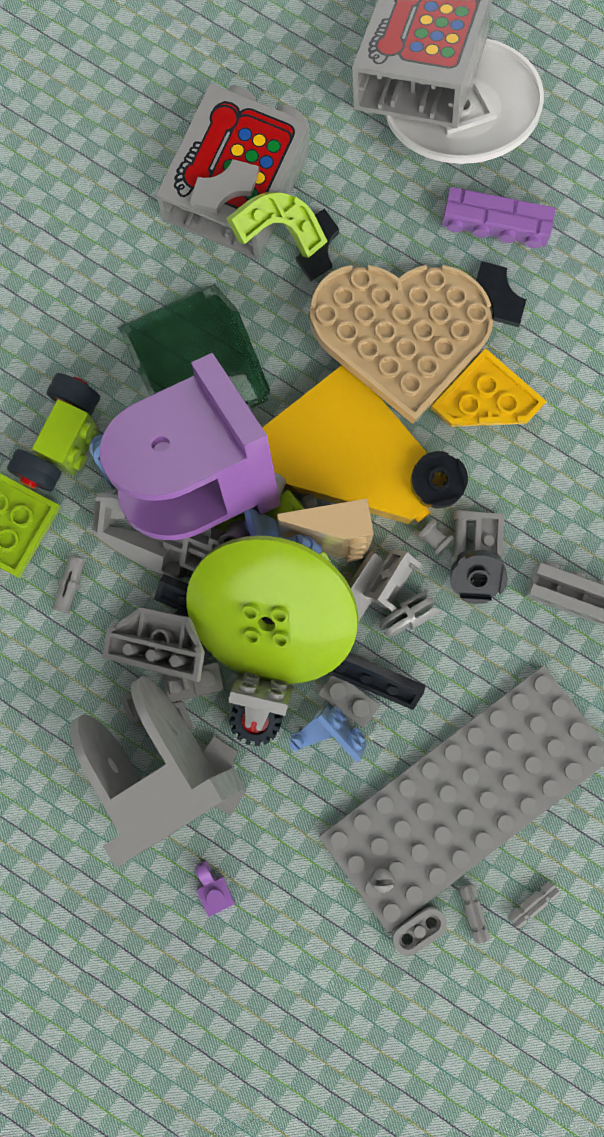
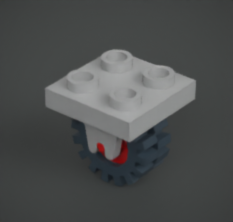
[228,672,293,746]

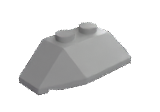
[102,607,205,682]

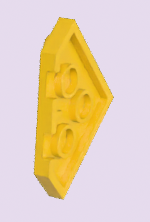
[430,348,547,427]

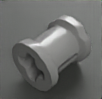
[417,519,454,555]

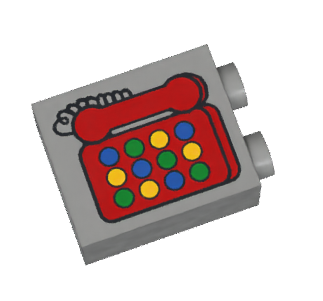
[352,0,492,128]
[156,83,310,260]

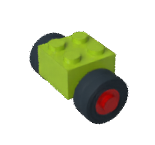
[7,373,100,492]

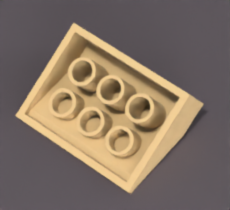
[277,499,374,562]

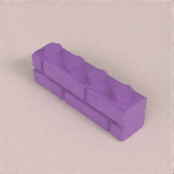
[442,186,556,248]

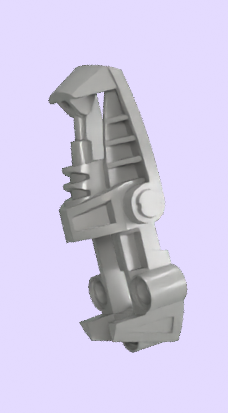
[92,489,251,579]

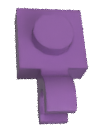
[195,861,235,917]

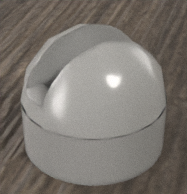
[371,868,395,893]

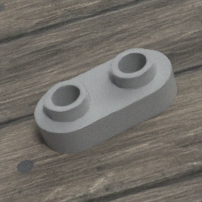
[392,907,447,956]

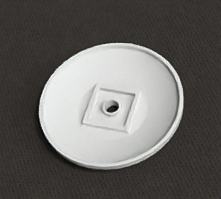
[385,39,544,164]

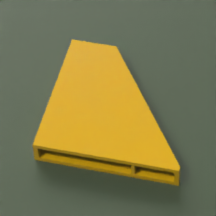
[262,365,447,524]

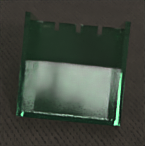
[118,283,271,409]

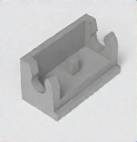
[364,548,423,612]

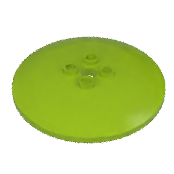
[186,536,359,684]

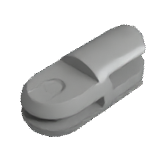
[380,589,441,637]

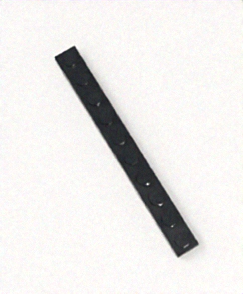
[154,574,426,710]

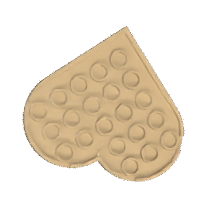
[309,265,493,424]

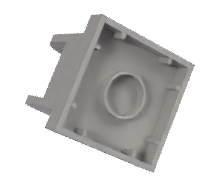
[70,677,245,868]

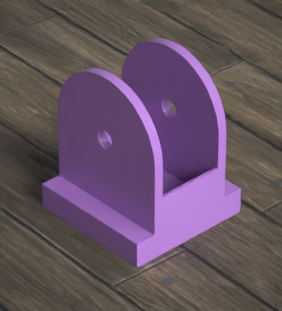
[100,353,281,540]

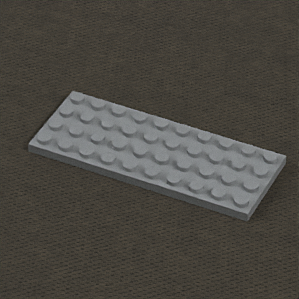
[319,665,604,933]

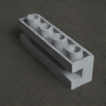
[524,561,604,626]

